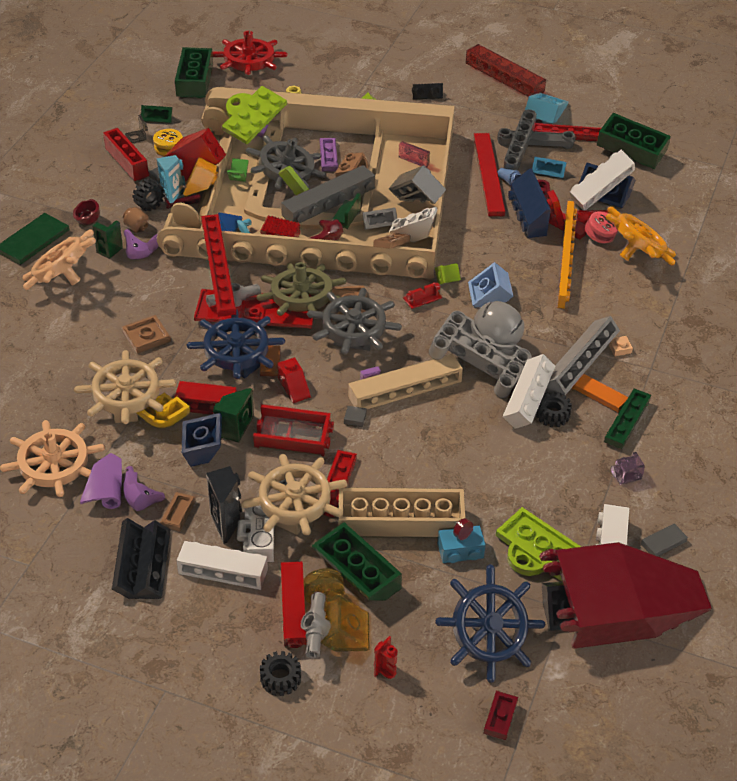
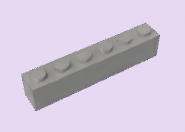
[545,316,620,396]

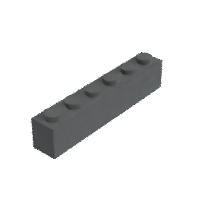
[281,165,375,223]

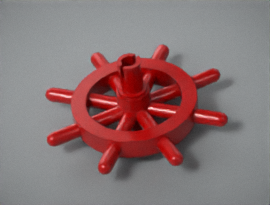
[213,31,288,75]

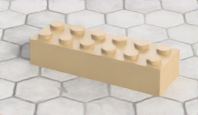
[338,488,465,537]

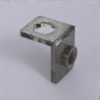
[125,114,148,143]

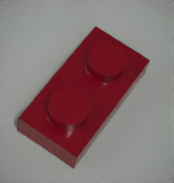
[483,691,518,740]

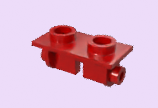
[403,282,443,309]
[374,636,398,679]

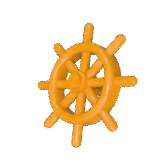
[606,206,676,266]

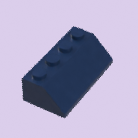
[508,168,551,238]

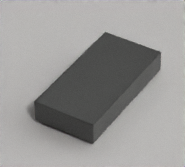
[641,523,688,556]

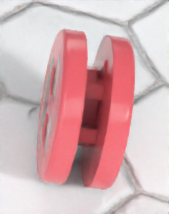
[585,212,618,244]

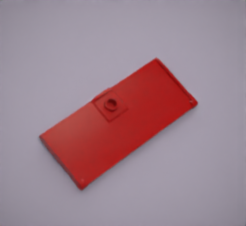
[194,289,314,329]

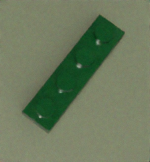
[604,388,651,449]

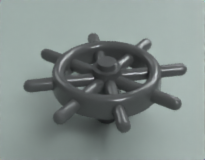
[246,135,327,189]

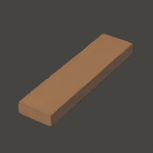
[373,233,411,249]

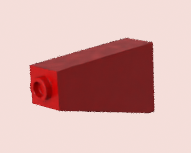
[281,561,306,648]

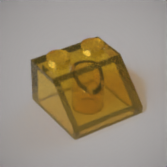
[321,594,370,651]

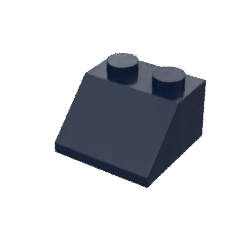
[181,413,222,467]

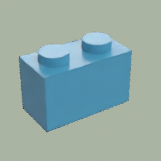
[438,525,485,563]

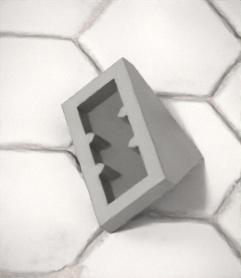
[362,207,397,230]

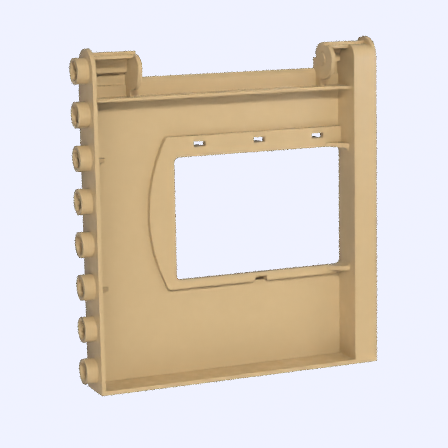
[157,87,454,279]

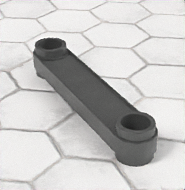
[497,128,575,149]

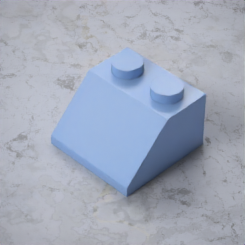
[468,262,513,307]

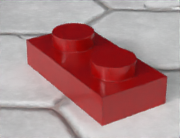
[547,190,565,226]

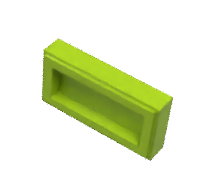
[278,165,309,195]

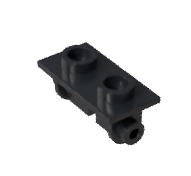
[412,83,443,100]

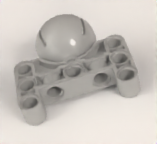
[429,301,532,398]

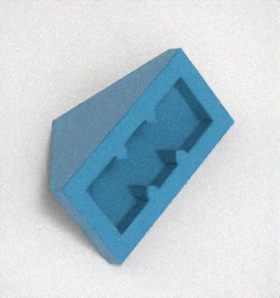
[532,157,567,178]

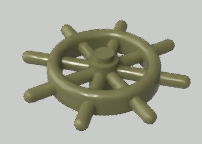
[256,262,346,316]

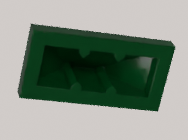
[140,105,173,123]

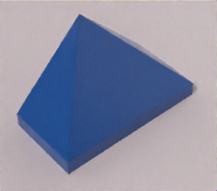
[218,212,243,232]

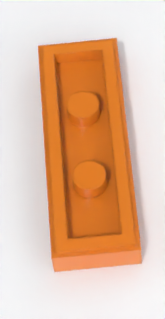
[572,374,628,413]

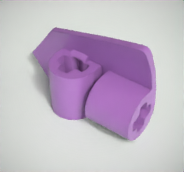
[80,453,122,509]

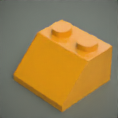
[183,157,218,196]

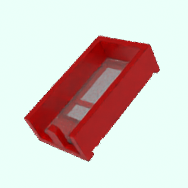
[253,404,334,456]

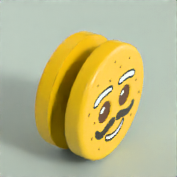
[153,129,183,156]

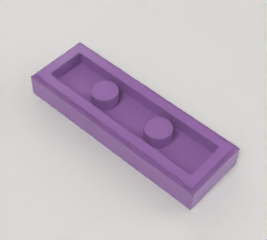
[320,138,338,172]

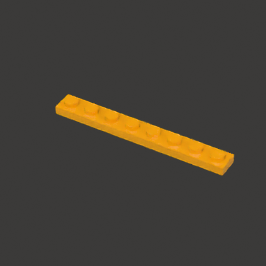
[557,201,577,309]

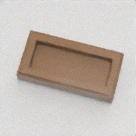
[160,492,196,532]

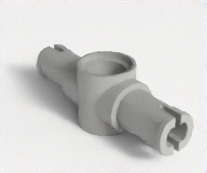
[206,283,261,307]
[301,592,331,658]

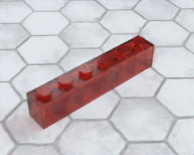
[465,44,546,97]

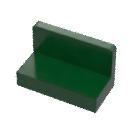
[332,193,361,229]
[92,220,123,259]

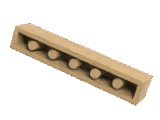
[348,354,463,409]

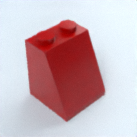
[166,128,227,181]

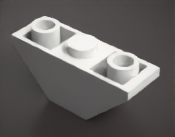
[389,207,438,242]

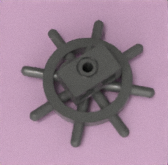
[307,288,402,354]

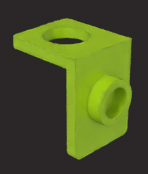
[435,263,461,285]

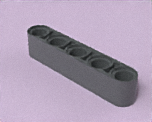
[504,109,537,171]

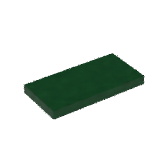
[0,213,70,265]

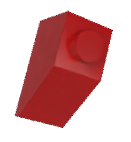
[277,357,311,403]

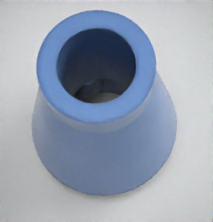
[498,168,521,185]

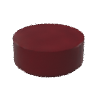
[453,518,474,540]

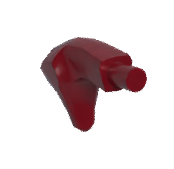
[309,219,344,241]

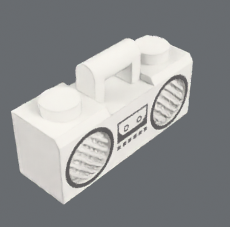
[237,503,274,562]

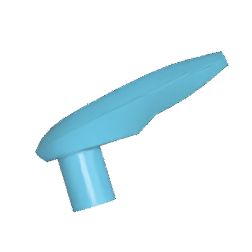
[237,219,252,233]

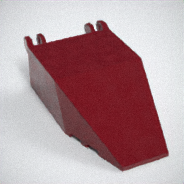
[539,542,712,649]

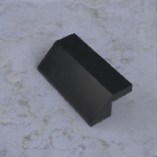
[112,518,171,599]

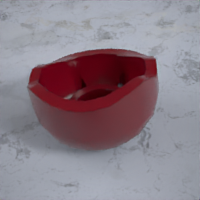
[73,199,100,225]

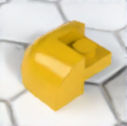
[136,392,190,428]

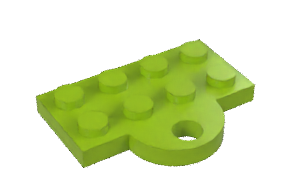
[222,86,287,145]
[495,507,581,581]

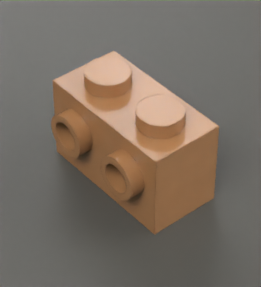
[335,152,369,177]

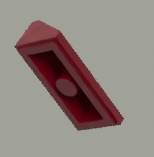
[164,192,200,209]

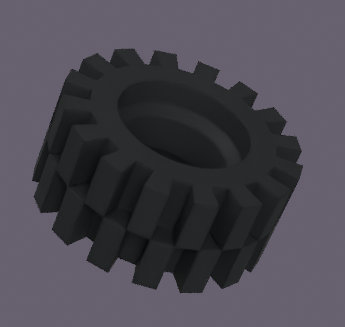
[132,178,165,211]
[536,392,572,427]
[260,651,301,696]

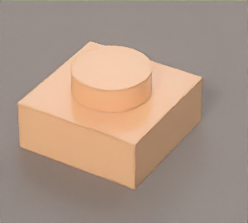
[608,336,633,356]

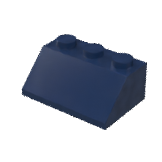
[579,162,636,208]

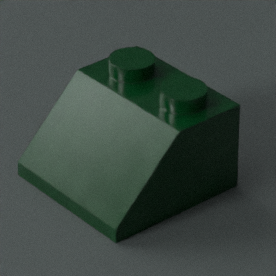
[213,388,254,443]

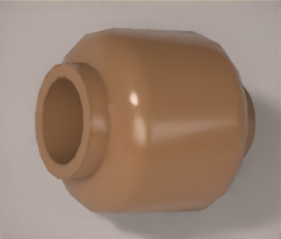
[123,207,149,232]

